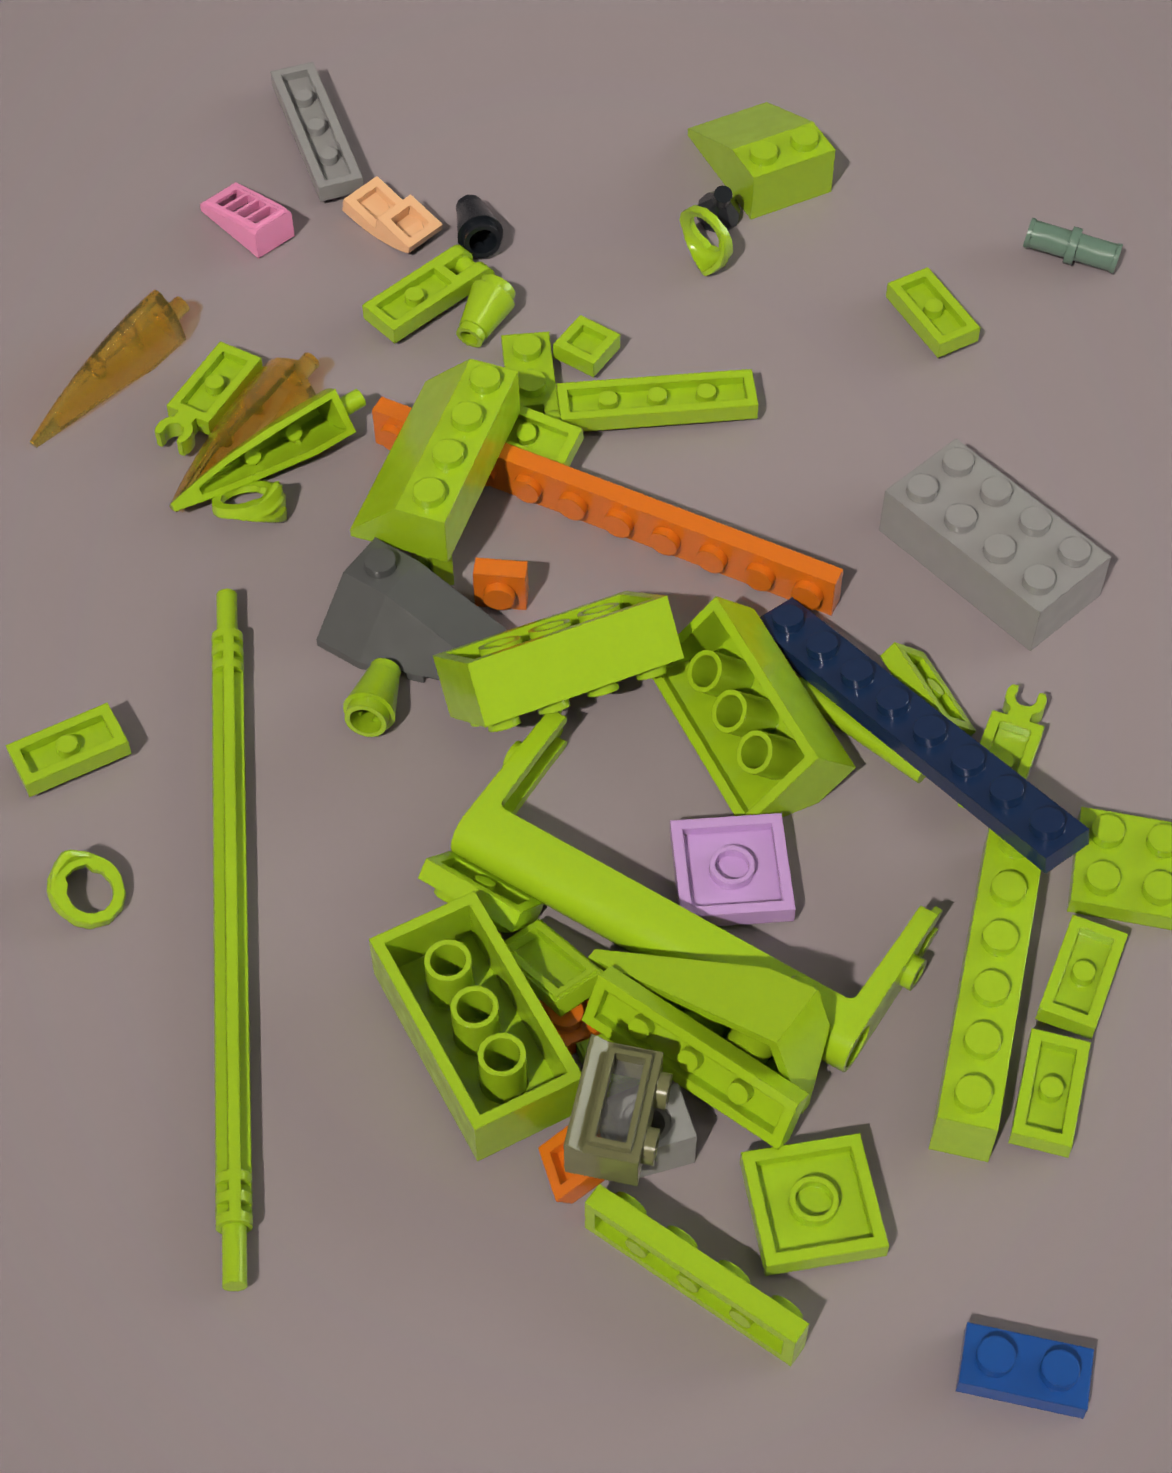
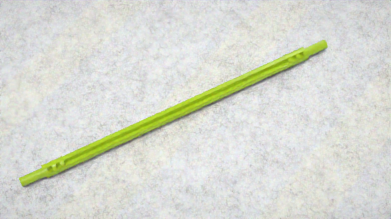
[211,588,253,1291]

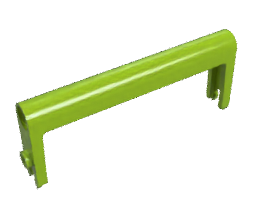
[451,710,943,1073]

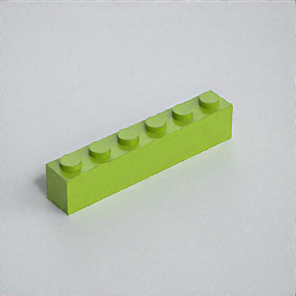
[928,828,1041,1162]

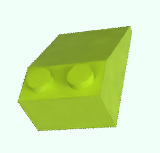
[688,102,836,220]

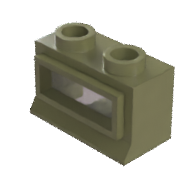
[564,1034,673,1186]

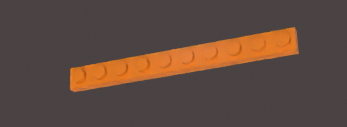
[372,396,844,616]

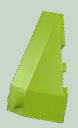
[588,949,830,1114]

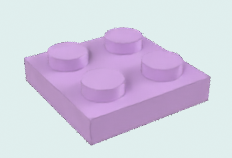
[670,813,796,926]

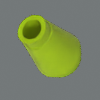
[456,274,515,348]
[343,658,401,737]

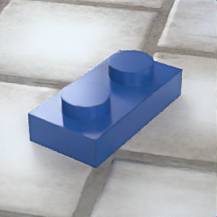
[955,1322,1094,1419]

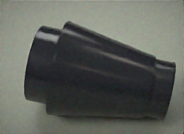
[456,194,503,258]

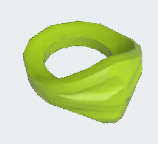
[679,205,733,276]
[212,480,287,523]
[46,849,126,929]

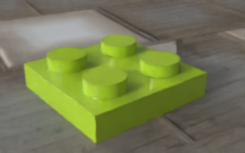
[1067,806,1172,930]
[739,1133,889,1276]

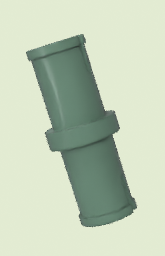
[1023,217,1123,274]

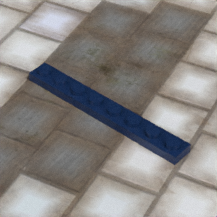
[760,597,1089,874]

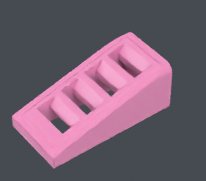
[200,182,295,259]

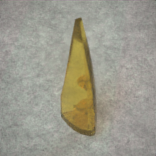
[30,290,190,448]
[169,352,320,512]

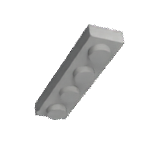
[270,62,364,202]

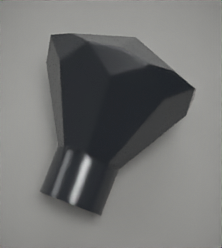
[697,185,740,233]

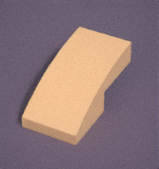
[342,176,443,254]

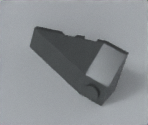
[316,538,507,683]

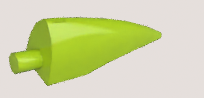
[170,388,366,512]

